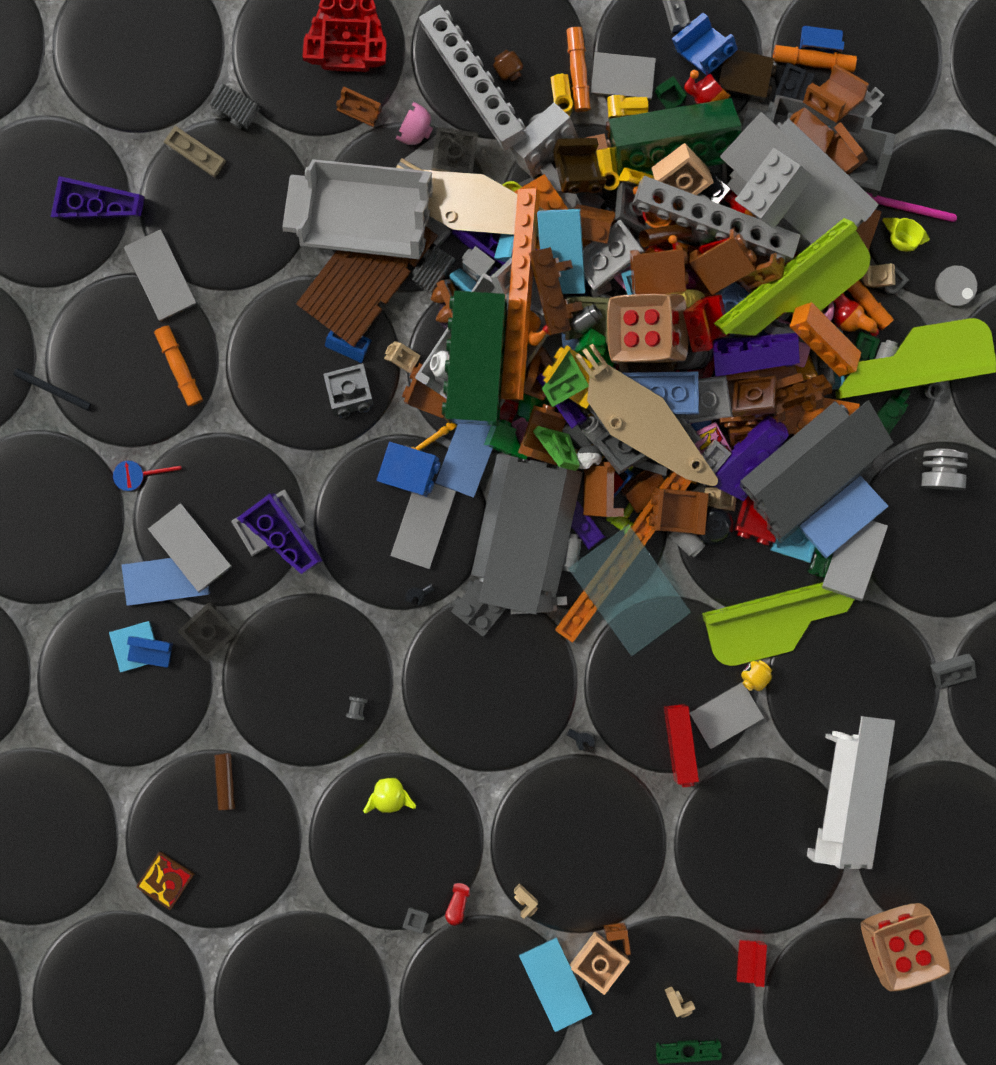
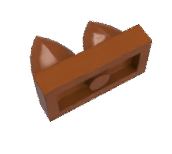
[431,279,456,323]

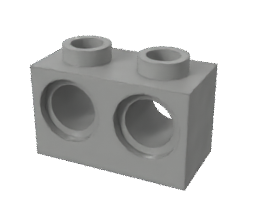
[462,246,495,281]

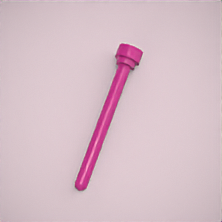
[866,192,957,222]

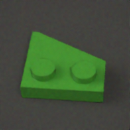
[542,351,589,407]
[533,426,580,471]

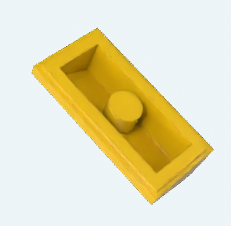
[618,168,655,186]

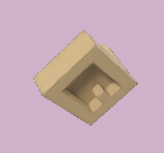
[862,263,895,288]
[384,341,420,373]
[705,487,736,511]
[514,883,538,919]
[665,987,696,1017]

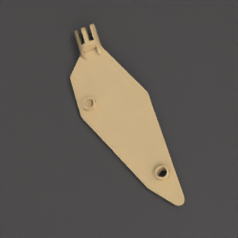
[396,158,545,237]
[576,344,718,486]

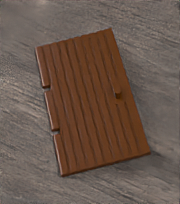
[296,226,438,347]

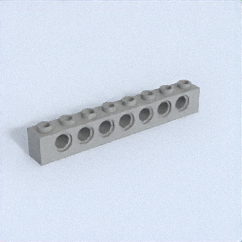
[419,5,526,151]
[632,176,801,263]

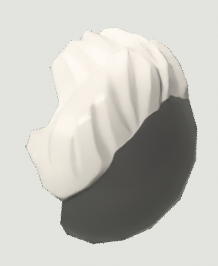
[576,445,603,469]

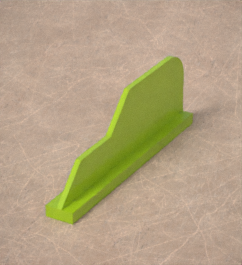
[714,218,870,336]
[835,318,996,399]
[702,582,855,666]

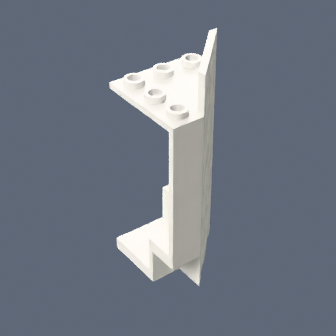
[807,716,895,869]

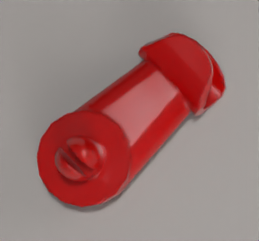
[445,883,470,926]

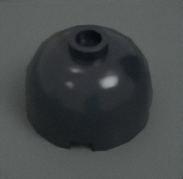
[696,506,734,546]

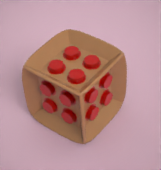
[607,294,688,363]
[861,903,950,991]

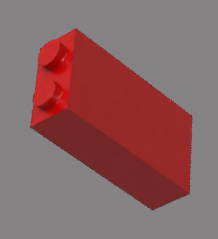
[664,704,699,787]

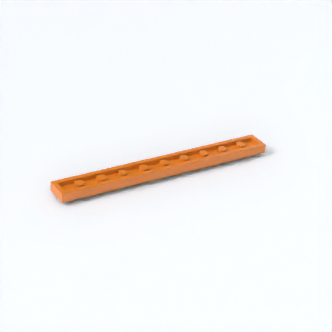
[501,188,540,400]
[555,471,692,643]

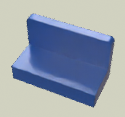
[799,26,844,54]
[127,636,173,667]

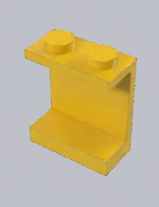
[542,345,592,409]

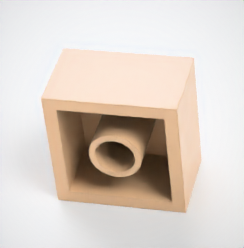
[652,143,714,206]
[570,932,630,995]

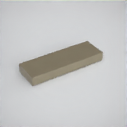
[164,126,227,178]

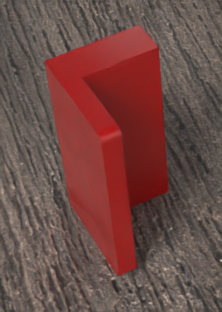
[737,940,767,987]

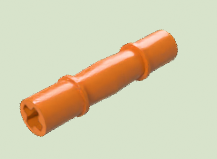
[566,27,591,112]
[773,45,857,73]
[847,280,894,330]
[154,325,203,407]

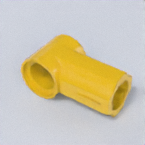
[550,73,573,116]
[607,95,648,119]
[596,147,620,190]

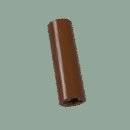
[639,224,692,247]
[214,753,235,810]

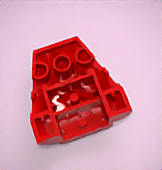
[303,0,387,72]

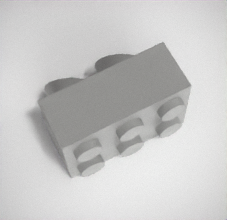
[510,103,579,179]
[735,148,813,229]

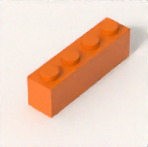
[790,302,861,377]

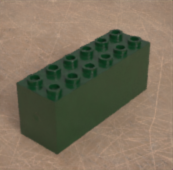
[609,98,742,176]
[442,291,508,426]

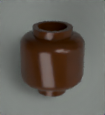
[493,50,524,82]

